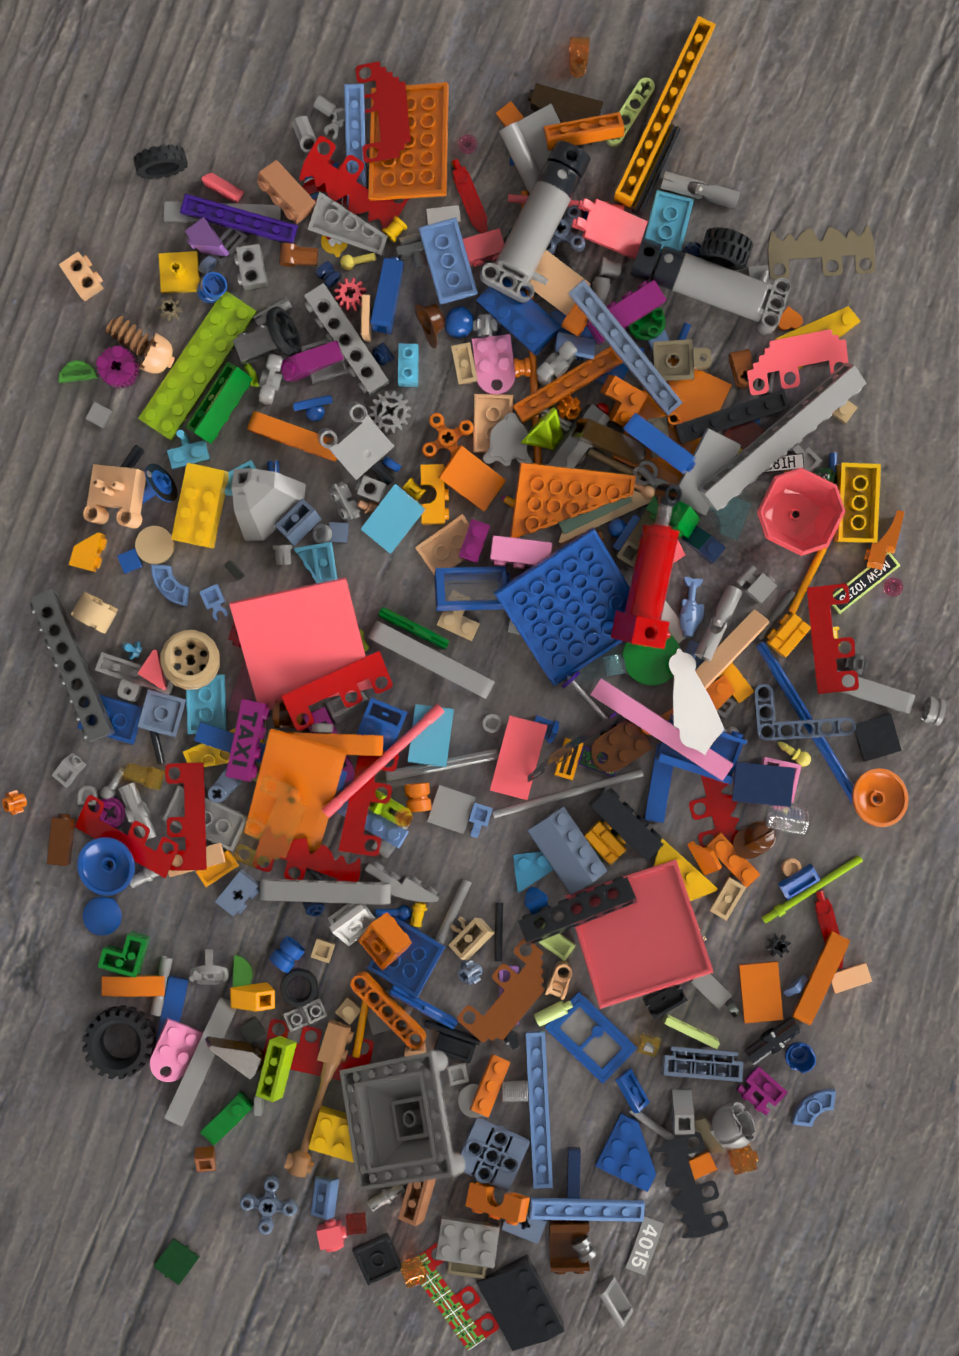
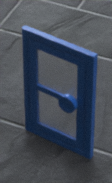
[544,991,637,1084]

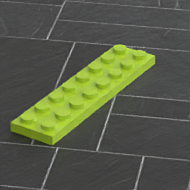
[138,291,258,441]

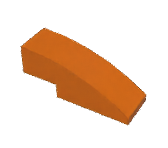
[102,974,165,997]

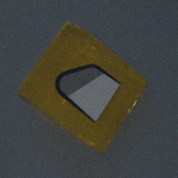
[637,1033,662,1057]

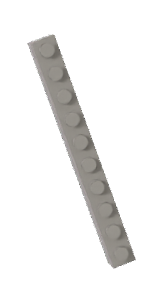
[697,363,867,511]

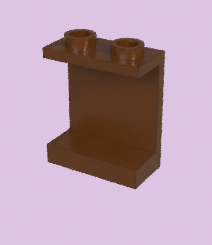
[549,1220,590,1274]

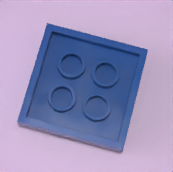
[367,917,446,998]

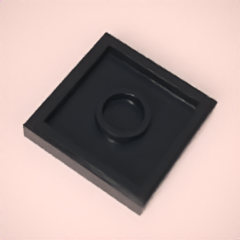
[854,714,902,762]
[352,1232,404,1286]

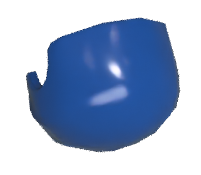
[445,306,474,339]
[785,1041,816,1073]

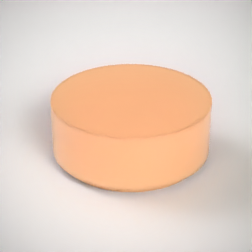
[781,858,802,877]

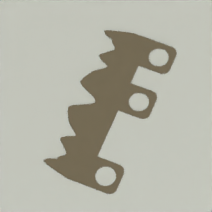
[768,225,876,280]

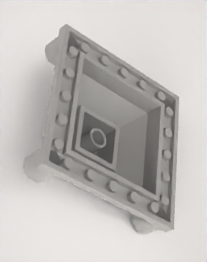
[340,1051,465,1191]

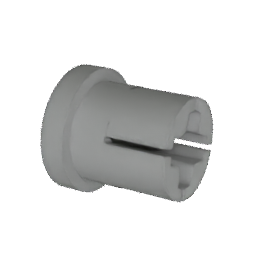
[598,257,622,279]
[273,544,292,565]

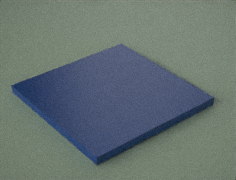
[493,527,630,686]

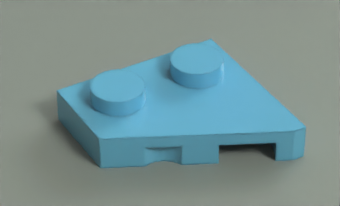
[294,542,337,583]

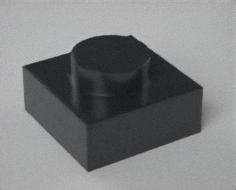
[504,1029,520,1050]

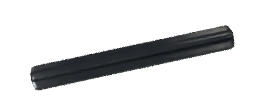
[632,124,681,215]

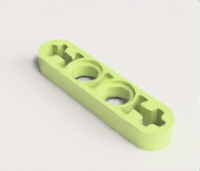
[606,78,655,147]

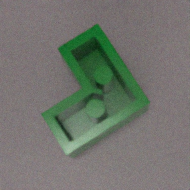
[646,495,700,538]
[98,931,151,978]

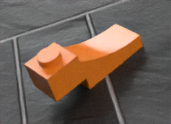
[864,510,905,570]

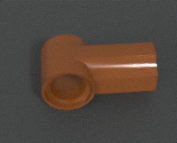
[279,243,318,267]

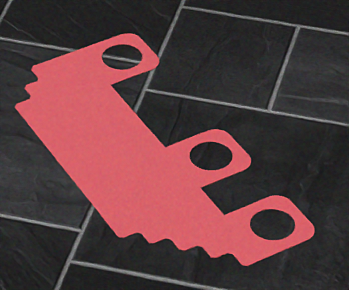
[747,329,848,395]

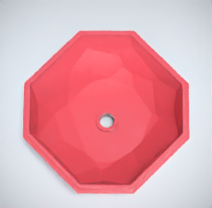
[757,468,845,556]

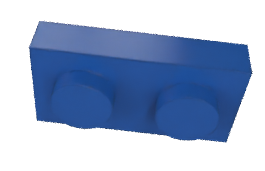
[615,1069,650,1114]

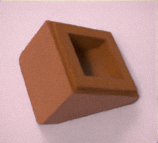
[194,1146,216,1172]

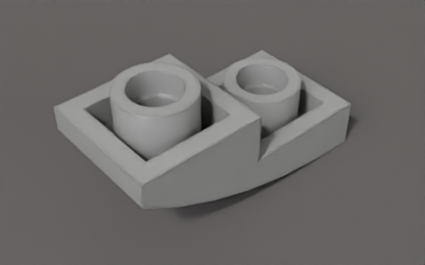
[282,998,327,1032]

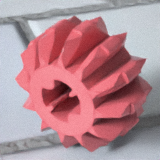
[334,278,367,312]

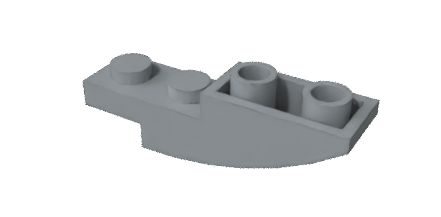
[365,861,440,902]

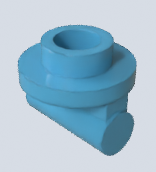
[121,641,142,660]

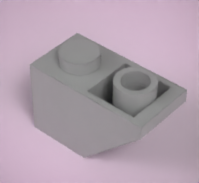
[672,1089,694,1134]

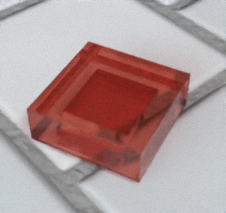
[346,1212,367,1235]

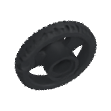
[266,306,300,356]

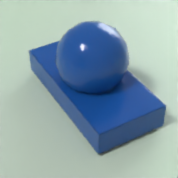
[293,395,333,422]
[608,514,640,552]

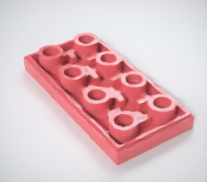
[490,715,547,800]

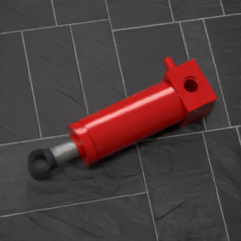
[611,483,682,649]

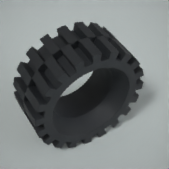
[82,1005,156,1080]

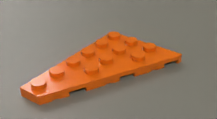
[510,462,636,538]

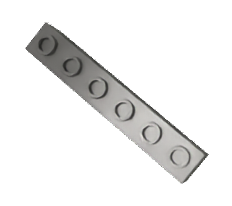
[303,283,389,397]

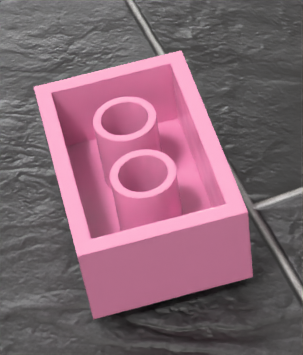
[490,536,552,569]

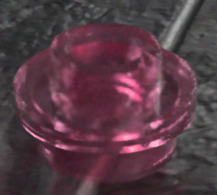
[458,134,477,154]
[883,577,903,597]

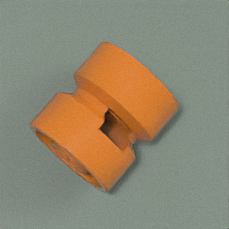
[404,782,432,812]

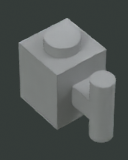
[736,564,777,604]

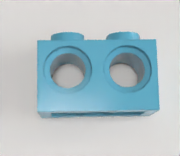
[398,343,419,387]

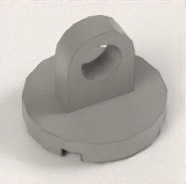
[189,949,229,985]

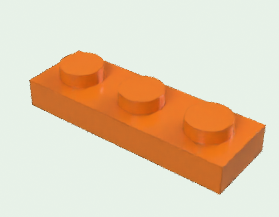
[706,832,761,888]
[469,1054,511,1118]

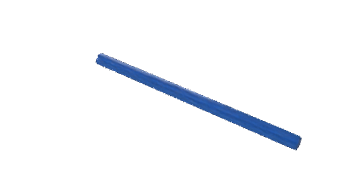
[756,641,854,805]

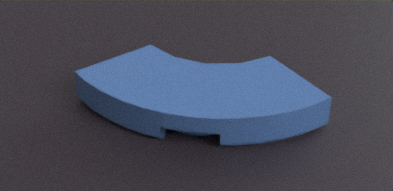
[151,564,189,606]
[791,1089,836,1127]

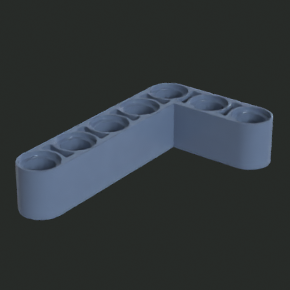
[755,684,856,741]

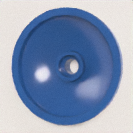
[77,837,135,896]

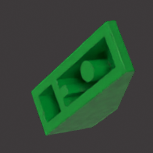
[200,1090,254,1146]

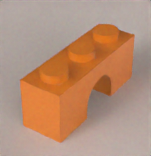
[465,1181,530,1225]

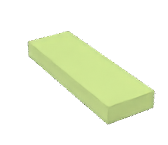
[662,1014,720,1049]

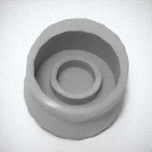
[458,1084,483,1118]

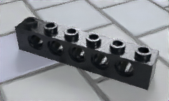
[518,876,637,946]

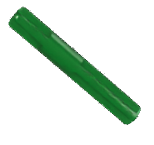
[378,607,450,650]

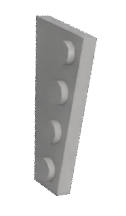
[308,191,388,256]

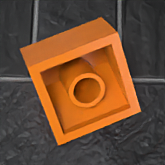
[358,912,412,971]

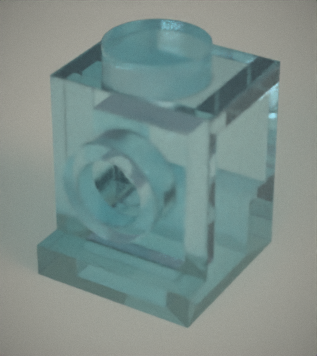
[602,654,627,676]

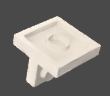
[328,903,377,946]

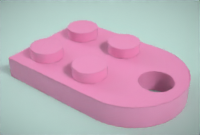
[472,334,515,395]
[149,1018,203,1082]

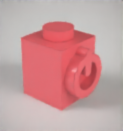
[316,1219,347,1252]

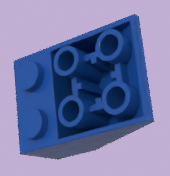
[357,697,408,766]

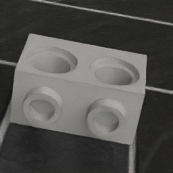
[234,244,268,291]

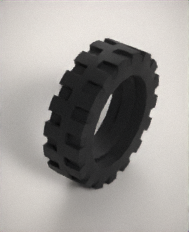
[133,144,188,179]

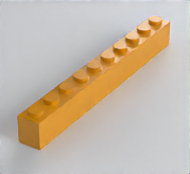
[613,16,716,208]

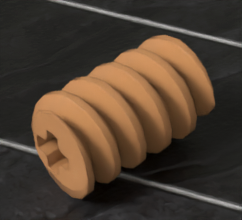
[105,315,150,356]

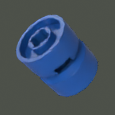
[197,272,227,303]
[269,936,305,973]

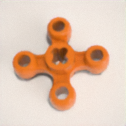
[422,413,474,458]

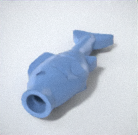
[679,577,704,637]

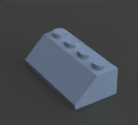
[527,806,608,895]

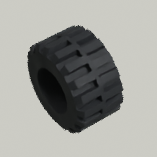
[699,227,753,270]

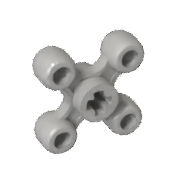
[536,341,577,386]
[259,354,283,405]

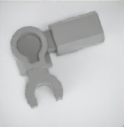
[314,95,345,141]

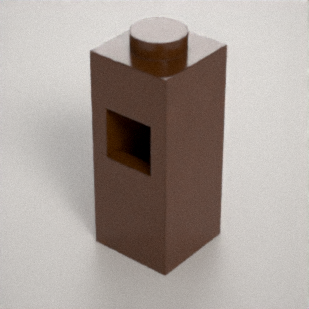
[46,813,76,866]

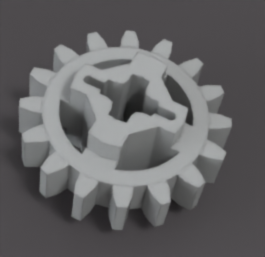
[369,391,411,434]

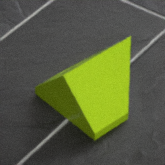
[520,408,563,450]

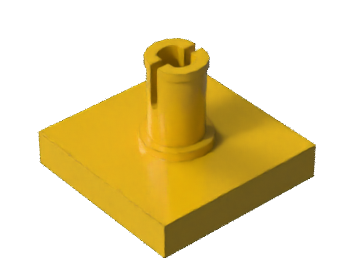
[158,251,200,294]

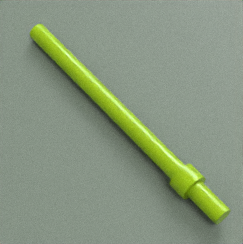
[761,855,863,924]

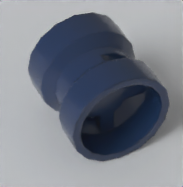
[315,261,342,289]

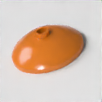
[852,768,909,827]

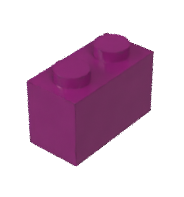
[459,519,490,564]

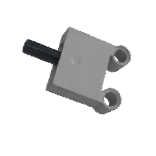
[317,402,395,486]

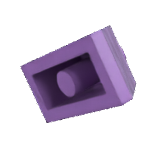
[185,217,229,256]

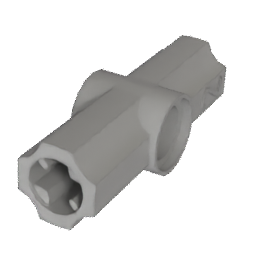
[119,782,157,840]

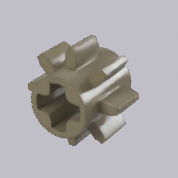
[157,296,183,322]

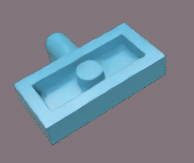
[167,430,211,470]

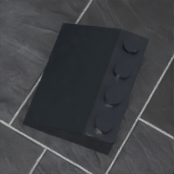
[476,1254,565,1351]

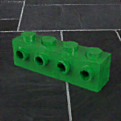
[185,362,253,444]

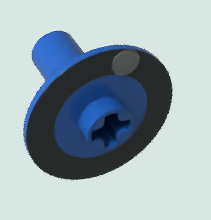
[142,464,178,504]

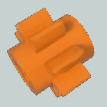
[557,395,582,421]
[2,790,27,815]

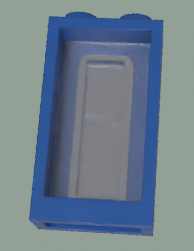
[434,566,510,611]

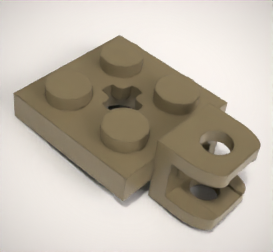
[653,339,712,381]

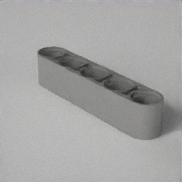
[837,670,916,714]

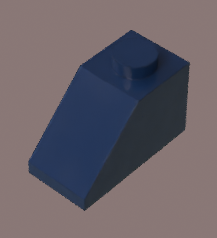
[682,526,726,564]

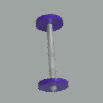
[561,671,617,720]

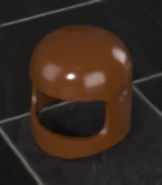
[272,700,303,729]

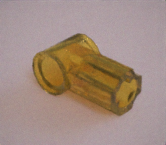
[124,763,165,790]

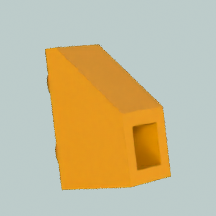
[69,533,107,572]
[230,982,275,1011]

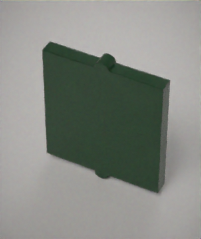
[153,1238,199,1285]

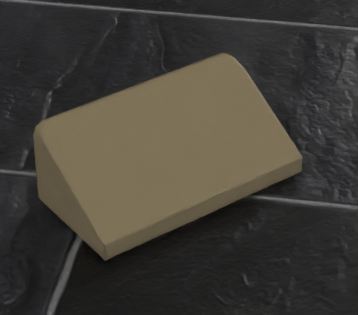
[694,1113,725,1154]

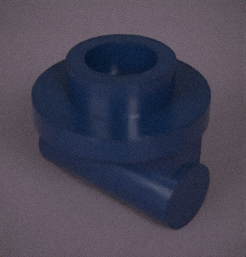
[682,242,702,258]
[373,342,395,365]
[302,902,325,917]

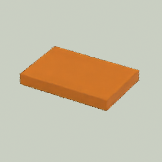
[438,446,506,512]
[738,961,783,1023]

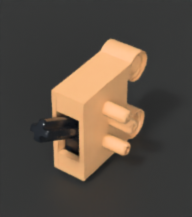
[83,445,146,529]

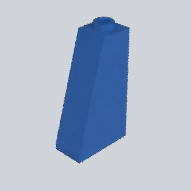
[371,257,404,335]
[623,413,696,474]

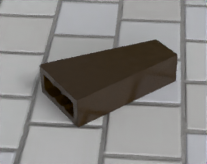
[528,83,603,145]
[571,418,646,464]

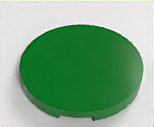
[623,635,680,686]

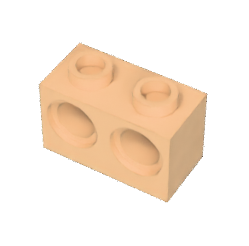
[59,252,104,301]

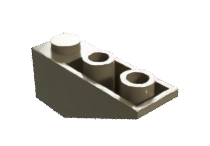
[615,510,655,568]

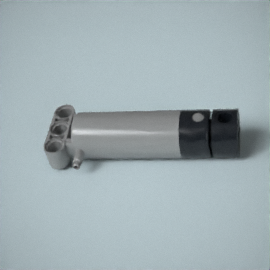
[480,140,591,303]
[630,237,791,336]

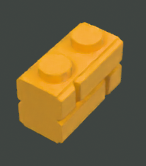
[766,613,811,658]
[583,820,627,865]

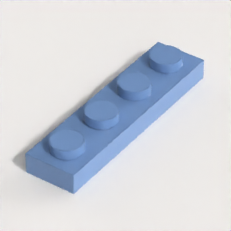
[336,799,409,848]

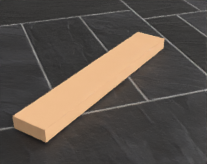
[695,609,770,689]

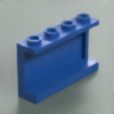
[656,714,747,785]

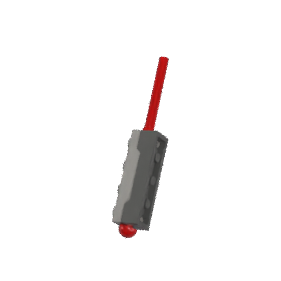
[544,403,610,468]

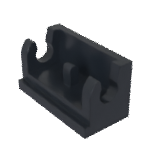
[643,984,688,1020]

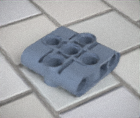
[459,1117,530,1192]

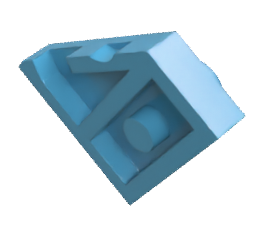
[513,851,553,892]

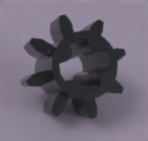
[766,933,791,958]

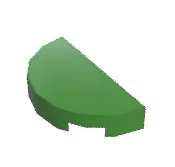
[58,360,98,383]
[232,954,253,987]

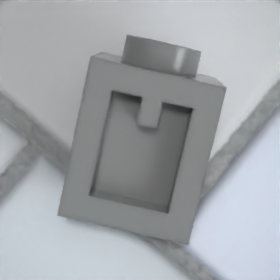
[52,753,87,788]

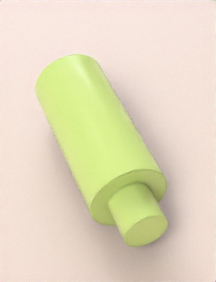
[534,1000,573,1026]

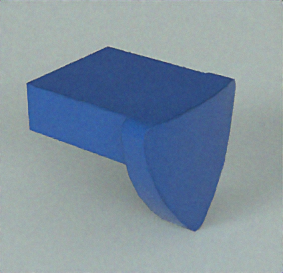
[534,715,559,743]
[525,887,549,915]

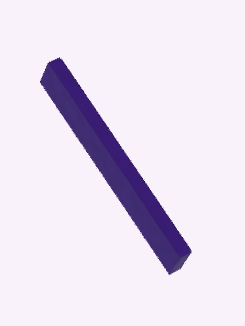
[180,194,298,244]

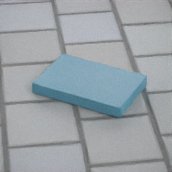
[644,190,694,252]
[361,484,426,554]
[186,675,227,734]
[408,704,454,767]

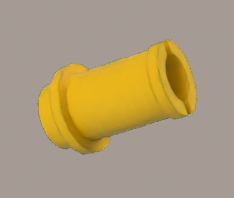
[410,901,427,927]

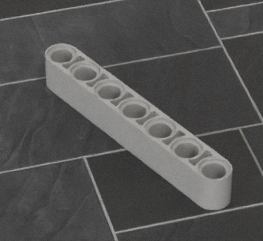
[368,620,495,699]
[260,879,391,904]
[164,997,237,1127]

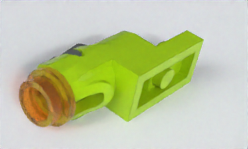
[369,790,413,827]

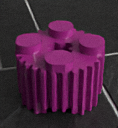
[96,346,140,389]

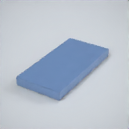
[419,217,478,305]

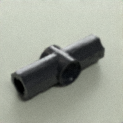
[744,1017,802,1065]

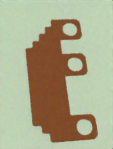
[457,938,545,1043]

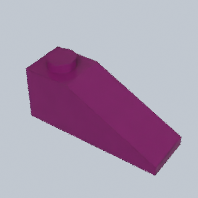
[280,341,344,382]

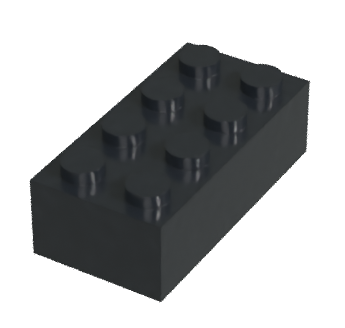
[588,787,664,861]

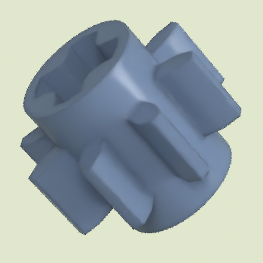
[458,960,482,985]

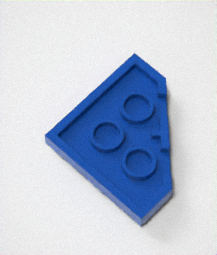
[595,1112,656,1192]

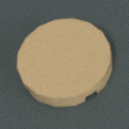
[135,526,175,565]

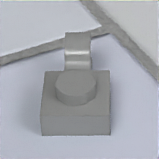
[788,445,822,472]

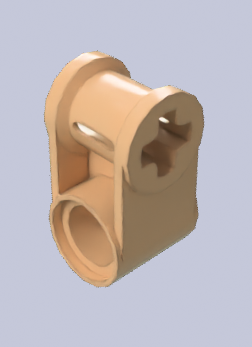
[545,960,572,1000]

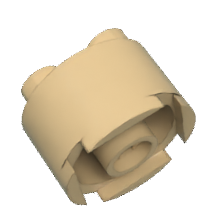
[70,591,118,633]

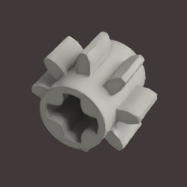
[473,315,497,337]

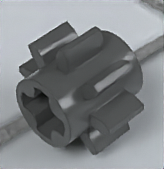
[843,654,869,675]

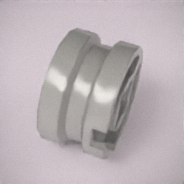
[921,696,946,726]

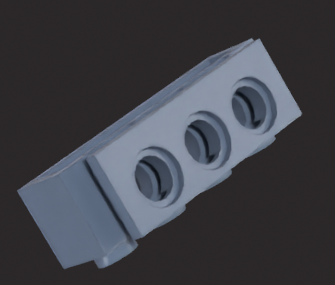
[661,1047,743,1082]

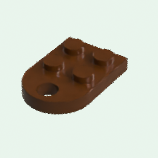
[590,719,653,772]

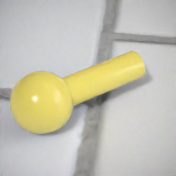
[340,253,376,271]

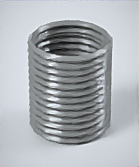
[502,1080,528,1103]

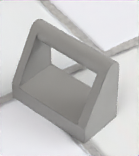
[597,1275,634,1329]

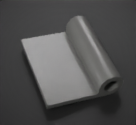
[499,104,570,194]

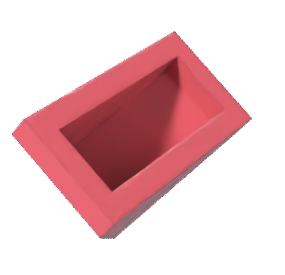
[137,649,168,690]

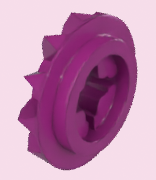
[95,797,126,828]

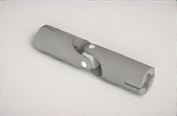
[660,171,740,209]
[694,585,743,662]

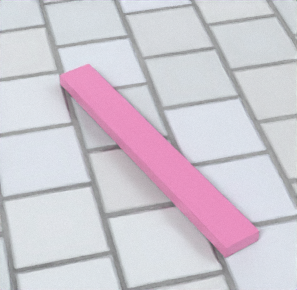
[591,678,733,781]

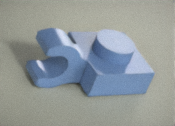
[469,803,493,838]

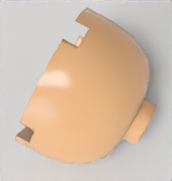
[139,333,175,374]

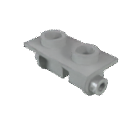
[329,481,361,523]

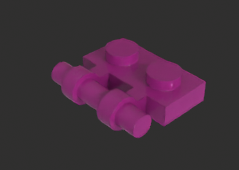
[736,1065,788,1116]

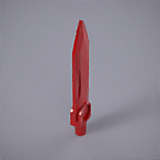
[451,159,488,234]
[814,890,844,969]

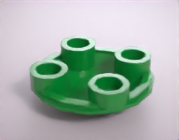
[628,308,665,340]

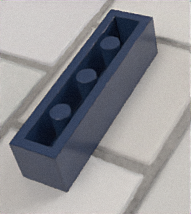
[567,1147,581,1199]

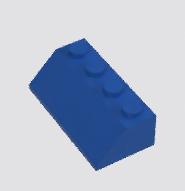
[477,279,562,356]

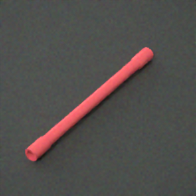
[321,704,445,818]

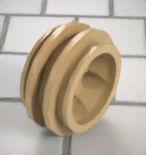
[161,630,220,690]

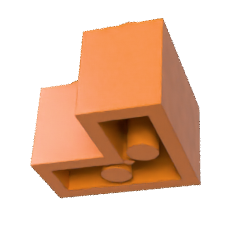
[600,375,648,428]

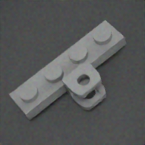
[95,652,174,702]

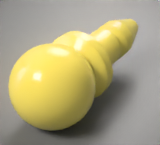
[777,741,811,767]

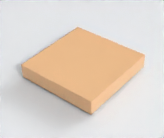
[361,295,372,342]

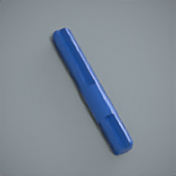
[389,985,458,1029]

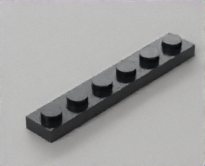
[674,390,790,444]

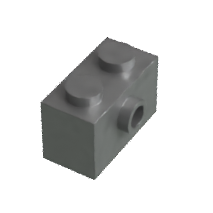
[233,325,280,365]

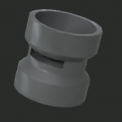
[571,1235,597,1263]

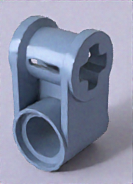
[208,768,243,803]

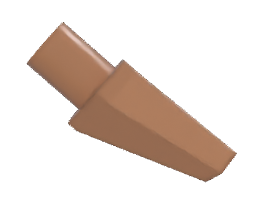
[357,499,380,514]

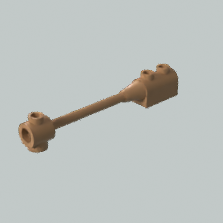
[284,1019,354,1177]

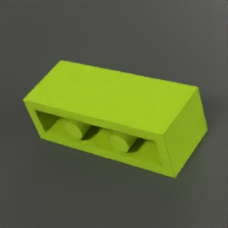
[256,1036,297,1102]

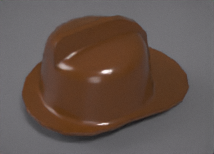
[415,304,445,349]
[733,821,776,859]

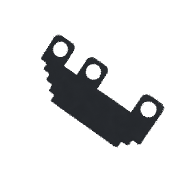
[527,715,618,782]

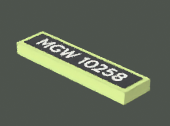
[832,552,901,614]

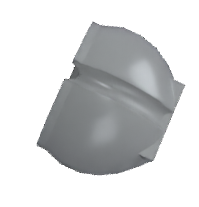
[710,1102,756,1149]

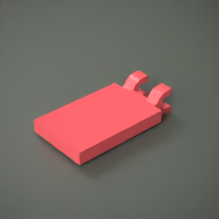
[571,198,648,259]

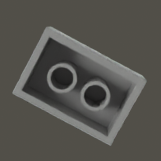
[436,1215,500,1268]

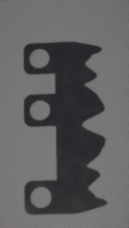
[655,1132,728,1239]

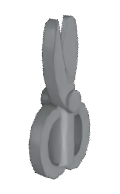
[632,460,669,490]

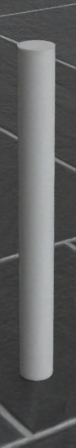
[629,1108,696,1158]

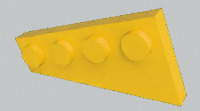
[775,306,860,370]

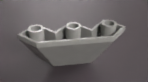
[232,468,306,541]

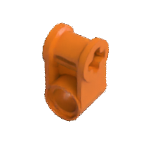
[561,303,588,337]

